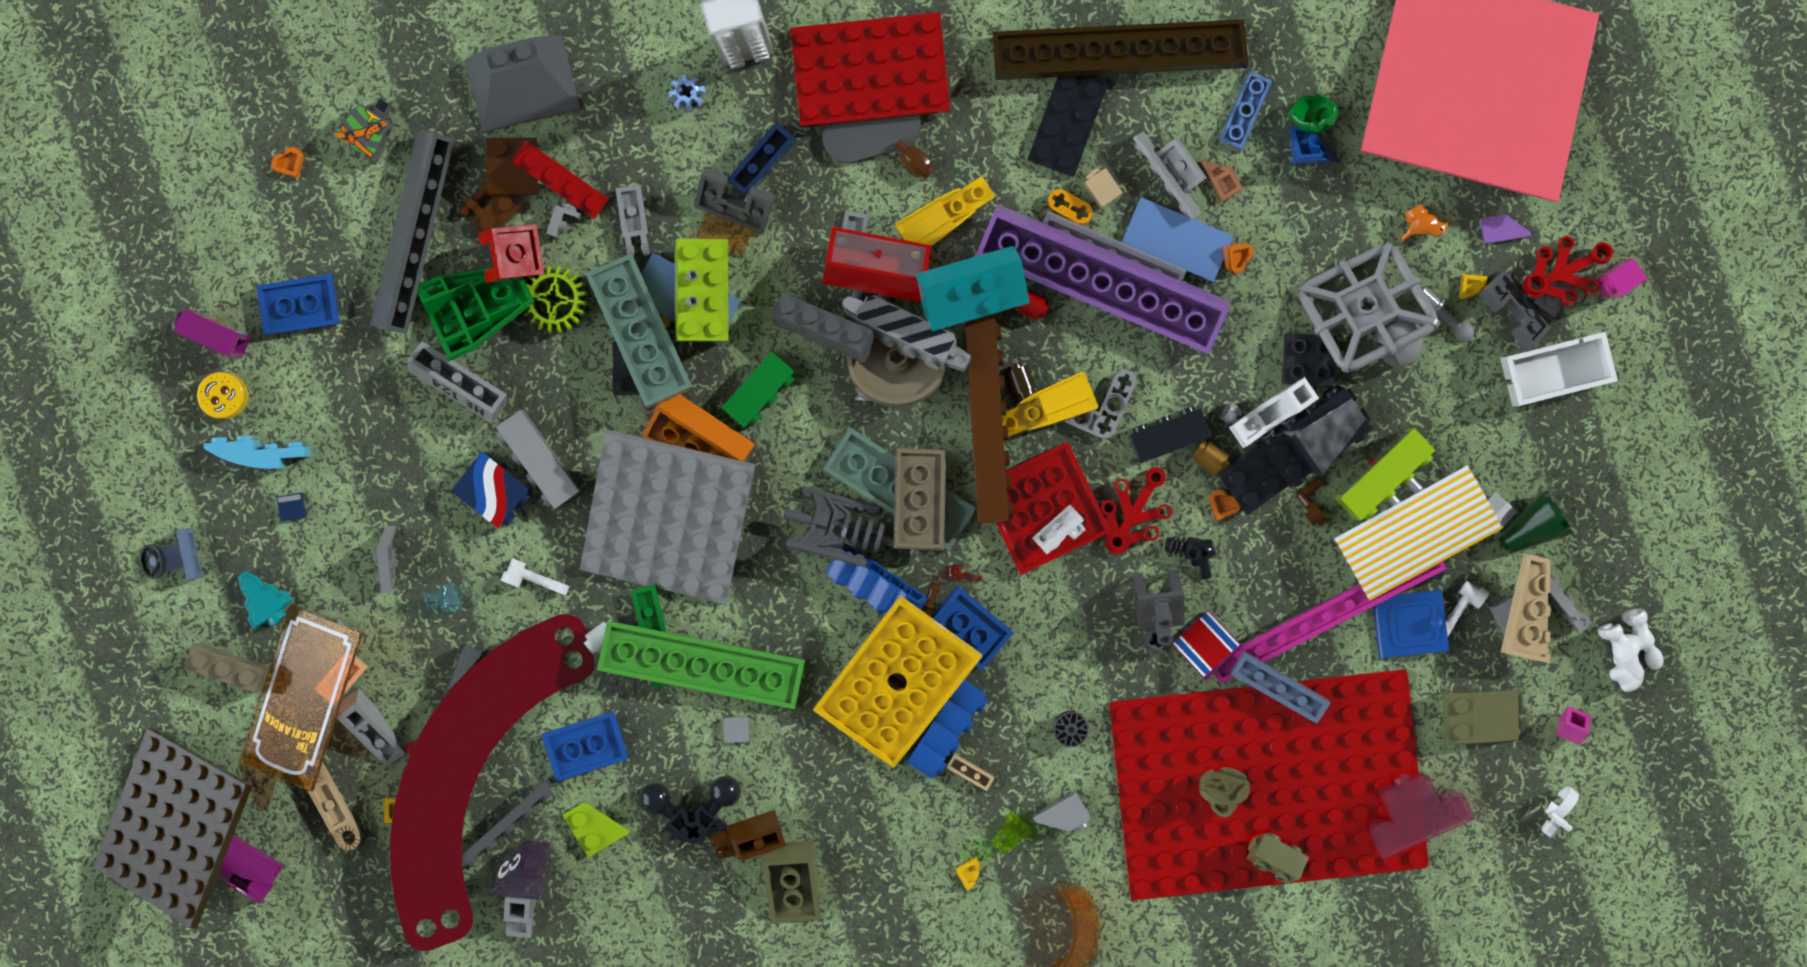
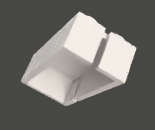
[1500,332,1618,407]

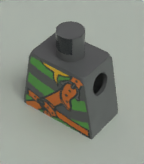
[333,98,394,162]

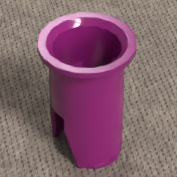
[217,835,285,904]

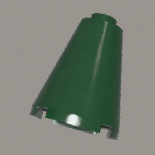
[1498,490,1573,553]

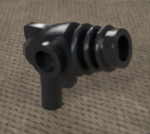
[1165,536,1216,579]

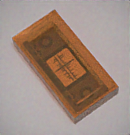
[697,213,752,253]

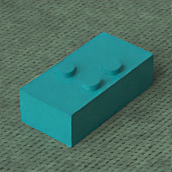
[916,246,1030,331]

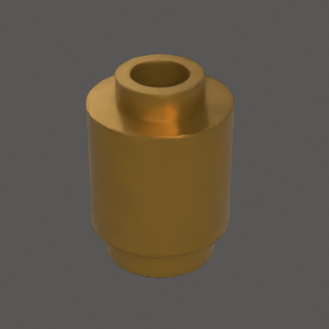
[1191,440,1230,476]

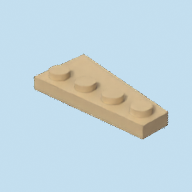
[1501,554,1550,663]

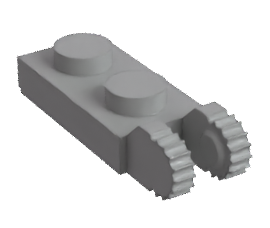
[616,185,650,257]

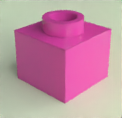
[1556,706,1591,745]

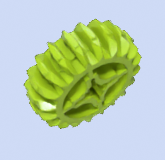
[524,265,589,333]

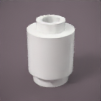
[584,619,612,655]

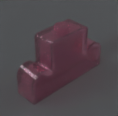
[1369,772,1476,859]

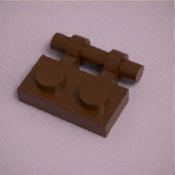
[459,180,524,232]

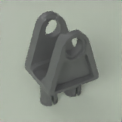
[1132,569,1184,645]

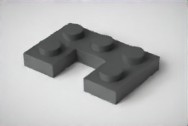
[694,168,775,234]
[1479,269,1551,352]

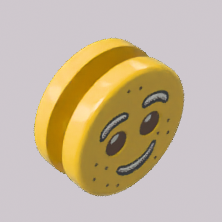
[197,372,248,419]

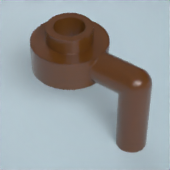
[1296,477,1328,527]

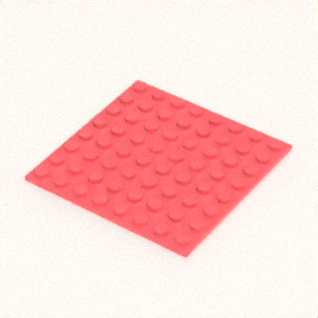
[1360,0,1599,203]

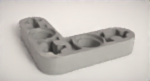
[1063,370,1136,439]

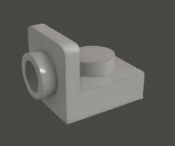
[546,203,582,239]

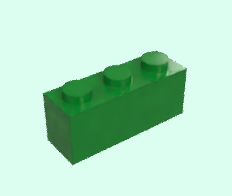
[722,351,795,428]

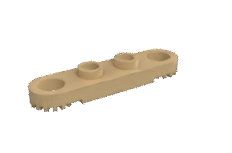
[300,759,362,851]

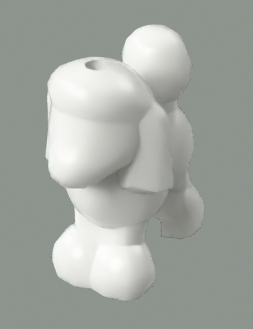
[1597,609,1664,692]

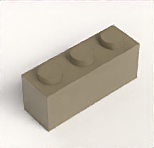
[184,643,270,693]

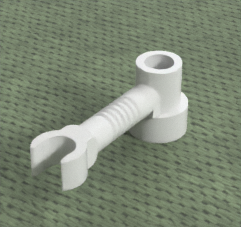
[500,558,570,595]
[1446,580,1490,636]

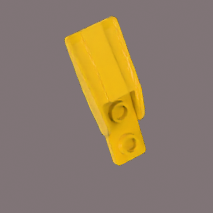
[895,177,994,255]
[1002,372,1098,438]

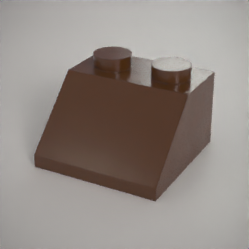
[486,138,538,196]

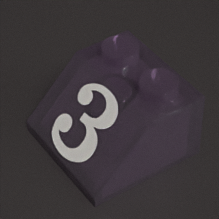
[492,841,551,900]

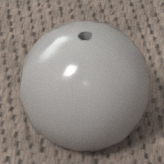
[1373,319,1424,367]

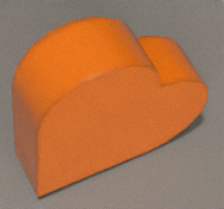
[271,147,304,179]
[1223,242,1253,274]
[1209,490,1241,521]

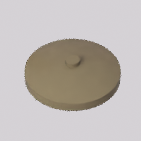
[847,310,947,407]

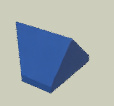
[1289,126,1341,166]

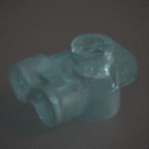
[423,583,464,613]

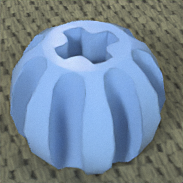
[668,74,706,112]

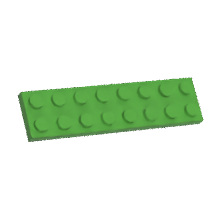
[597,620,805,709]

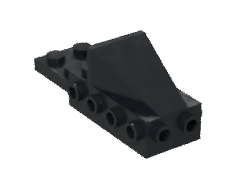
[1217,385,1373,515]

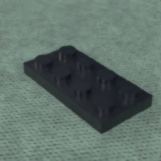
[1027,76,1109,178]

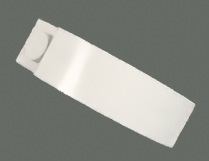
[1229,377,1319,448]

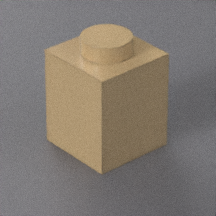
[1084,168,1123,209]

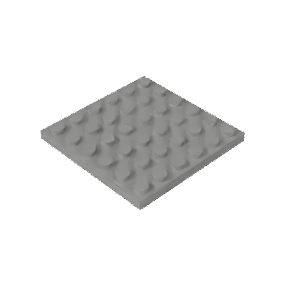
[580,430,756,604]

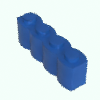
[826,544,928,613]
[907,679,988,779]

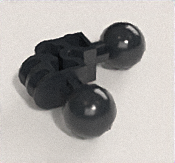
[639,776,741,848]

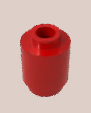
[1014,289,1050,321]

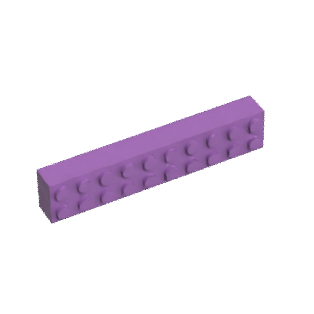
[976,204,1230,354]

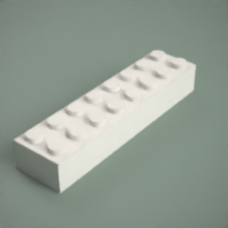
[701,0,774,69]

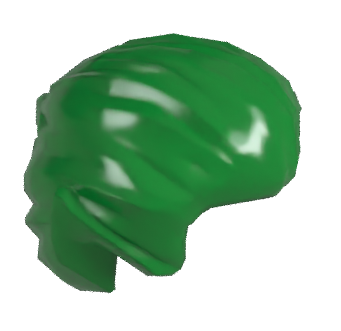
[1288,93,1339,134]

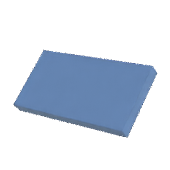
[1122,197,1233,282]
[641,252,741,345]

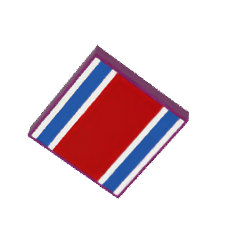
[1171,610,1243,681]

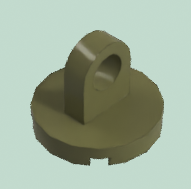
[1199,767,1250,817]

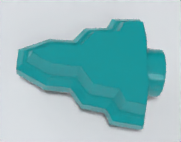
[238,571,294,630]

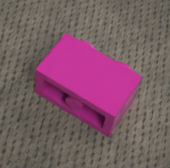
[1596,258,1648,299]

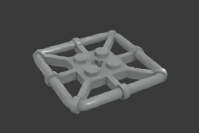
[1297,242,1440,373]

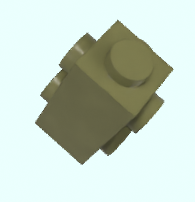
[1247,833,1309,883]

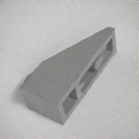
[337,689,406,767]

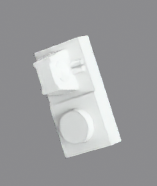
[1033,505,1085,554]

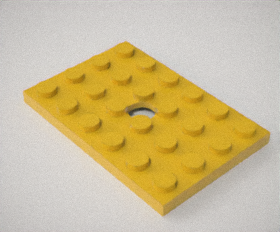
[813,595,982,768]

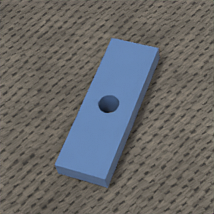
[1218,71,1272,151]

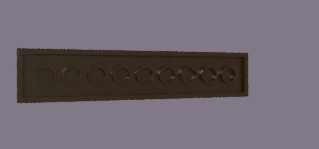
[993,19,1249,80]

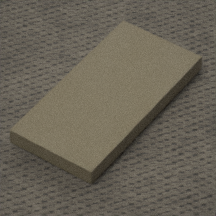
[893,448,946,551]

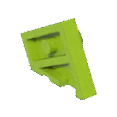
[563,801,630,858]

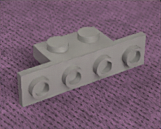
[1133,131,1207,220]

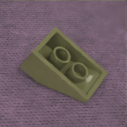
[1442,690,1519,744]
[762,841,821,923]

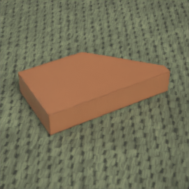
[1199,160,1244,202]

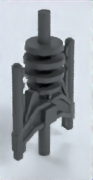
[783,486,905,567]

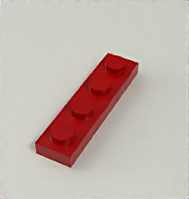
[512,141,608,219]

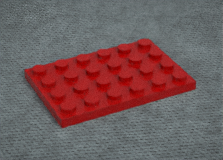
[790,12,951,128]

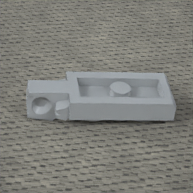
[1548,574,1591,633]

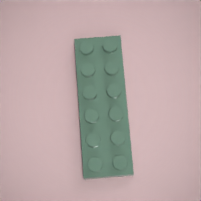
[585,253,693,409]
[823,427,977,551]

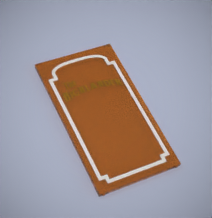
[241,605,363,791]

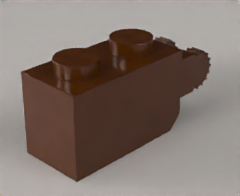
[710,810,786,860]

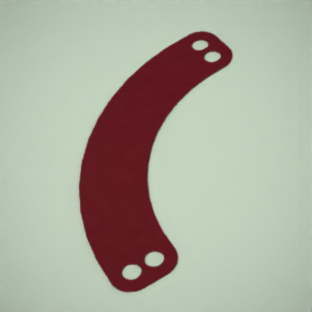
[390,614,595,951]

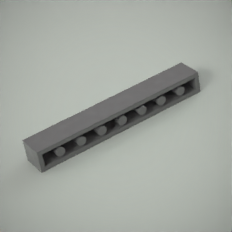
[370,130,454,334]

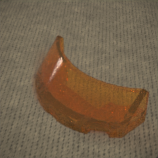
[1051,882,1100,967]

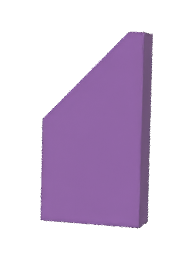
[1480,215,1531,244]

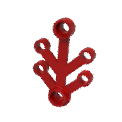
[1522,236,1613,306]
[1101,467,1172,554]

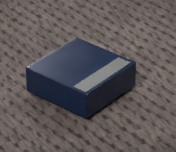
[276,493,307,521]

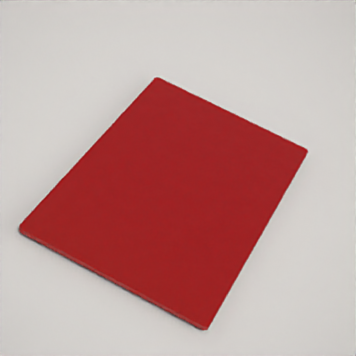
[1109,669,1429,900]

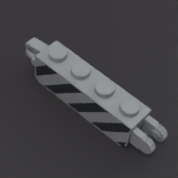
[842,295,971,372]

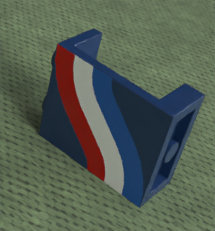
[451,452,532,528]

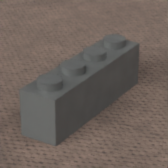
[771,293,876,363]

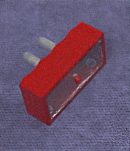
[822,226,931,302]

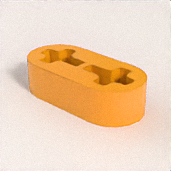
[1048,189,1093,225]

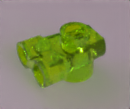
[990,811,1033,855]

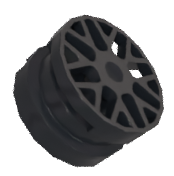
[1053,711,1089,747]

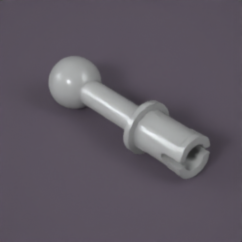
[1413,286,1474,342]

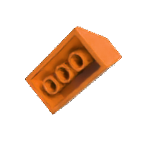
[642,395,755,462]

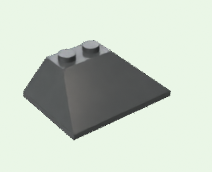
[465,35,580,133]

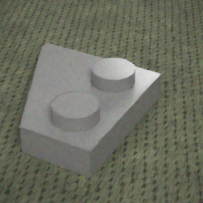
[373,526,396,593]

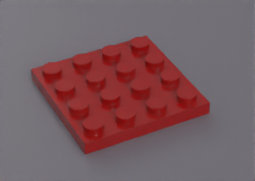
[996,442,1111,575]

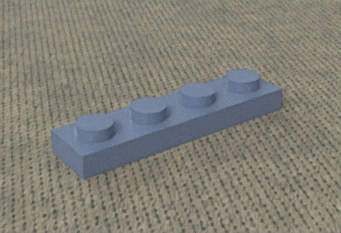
[1230,651,1330,724]

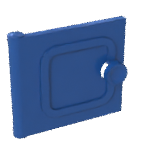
[1373,590,1449,659]

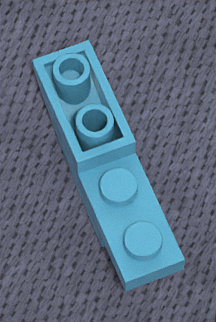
[203,435,311,469]

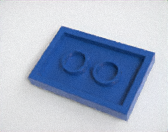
[256,274,341,335]
[931,585,1014,671]
[541,711,629,782]

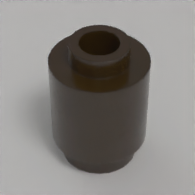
[1005,362,1036,401]

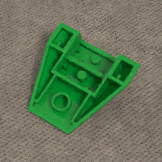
[417,267,534,361]

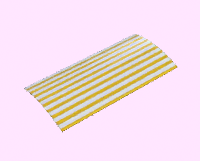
[1335,465,1503,601]

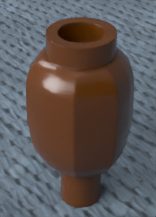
[894,140,935,180]

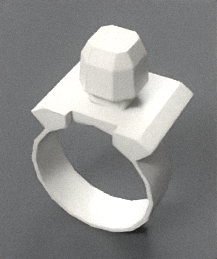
[1541,786,1580,838]

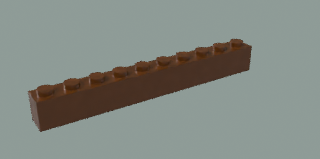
[965,312,1013,524]

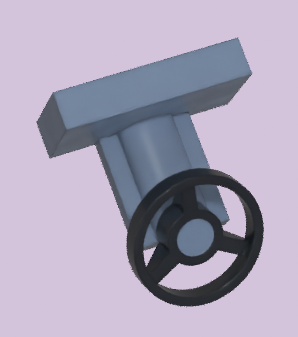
[139,528,203,580]

